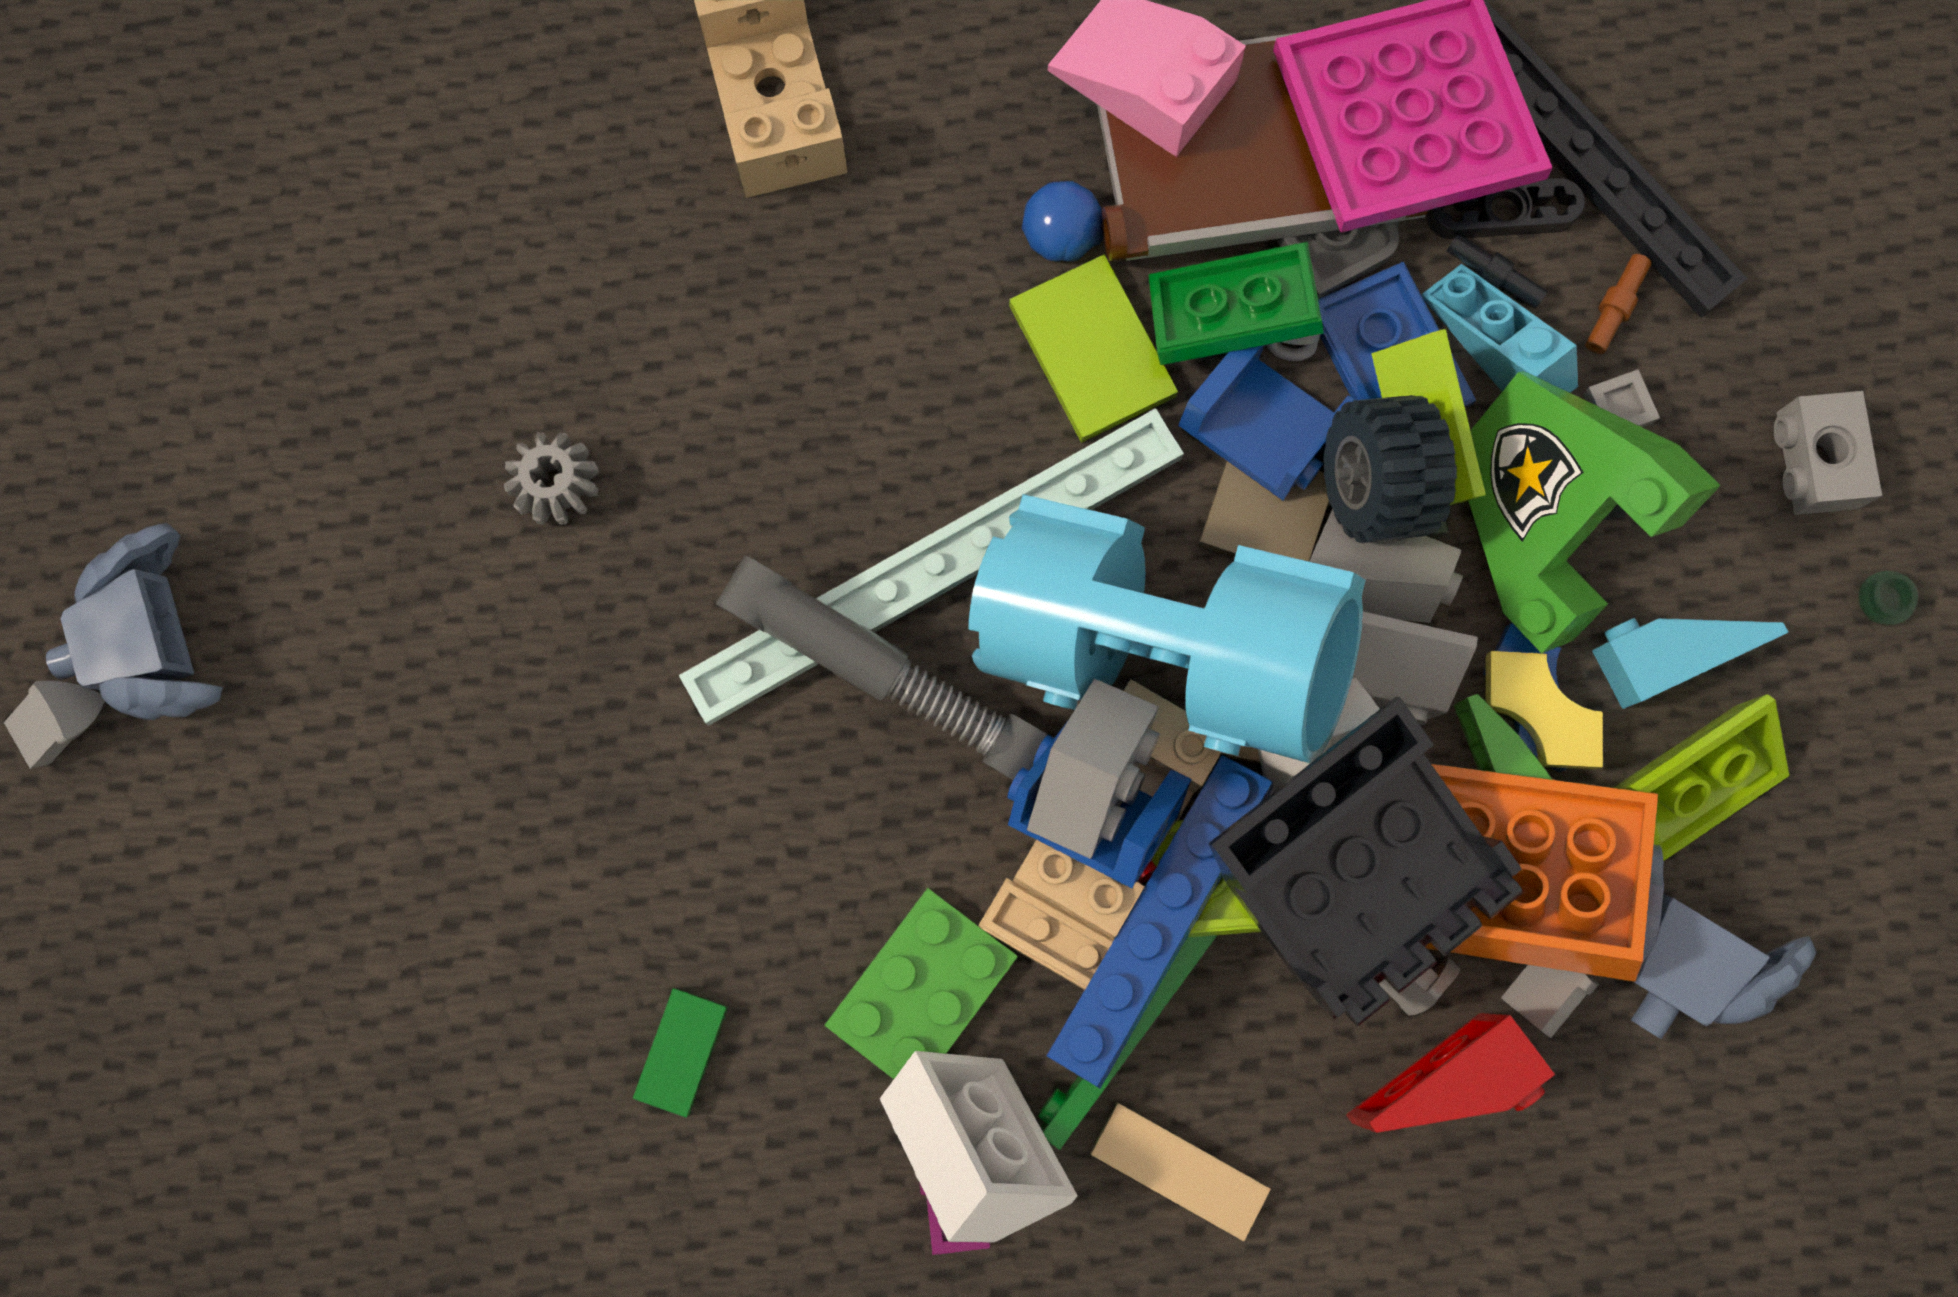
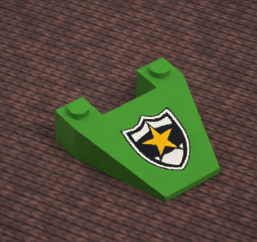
[1469,371,1721,654]

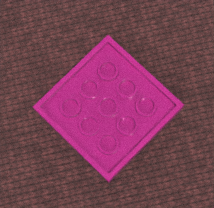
[1273,0,1552,232]

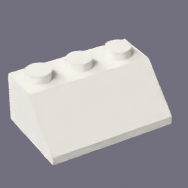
[880,1051,1078,1242]

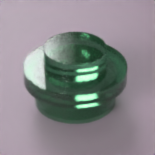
[1859,571,1918,626]

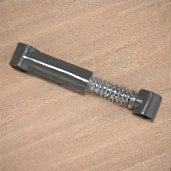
[715,555,1048,780]

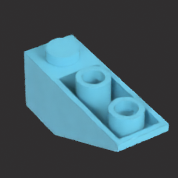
[1422,264,1578,393]

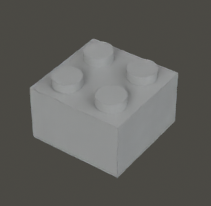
[1027,678,1160,859]

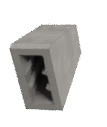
[1309,509,1463,623]

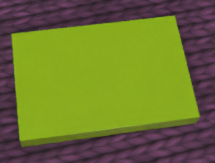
[1009,255,1178,443]

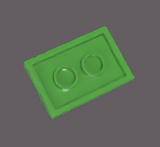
[824,888,1018,1079]

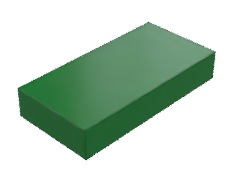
[632,988,729,1118]

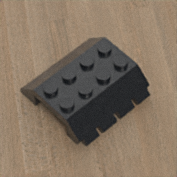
[1208,697,1523,1027]

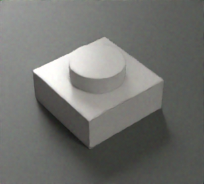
[1582,369,1660,428]

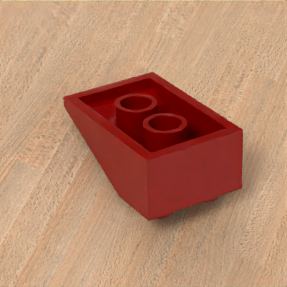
[1346,1013,1555,1133]

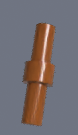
[1585,254,1652,354]

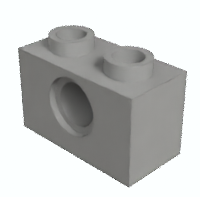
[1774,391,1882,515]

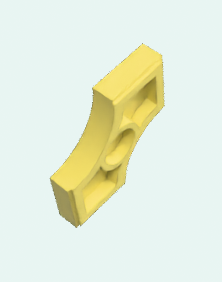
[1486,651,1603,769]

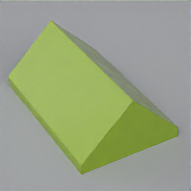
[1371,329,1486,505]
[1613,694,1789,861]

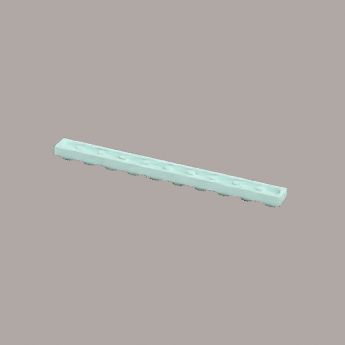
[679,408,1184,726]

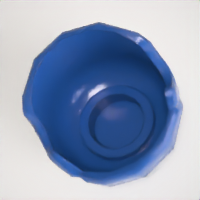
[1022,181,1103,262]

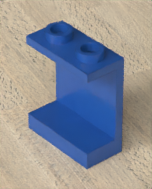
[1178,345,1355,501]
[1007,721,1192,888]

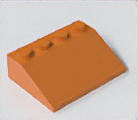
[1425,764,1658,982]

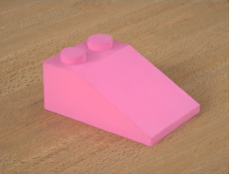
[1048,0,1246,157]

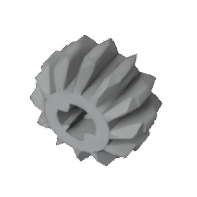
[504,432,599,525]

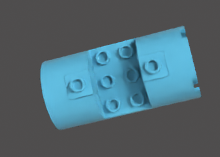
[969,494,1366,764]

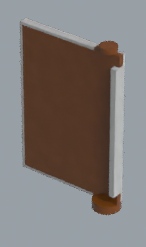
[1097,32,1428,261]

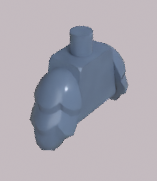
[46,522,224,720]
[1631,845,1817,1039]

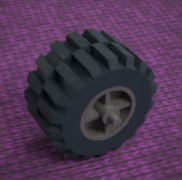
[1324,395,1457,543]

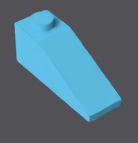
[1592,618,1789,709]

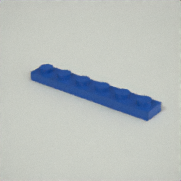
[1047,755,1274,1089]

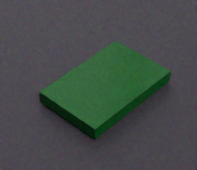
[1148,242,1324,365]

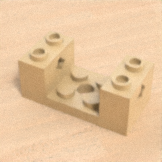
[694,0,847,198]
[1013,679,1221,938]

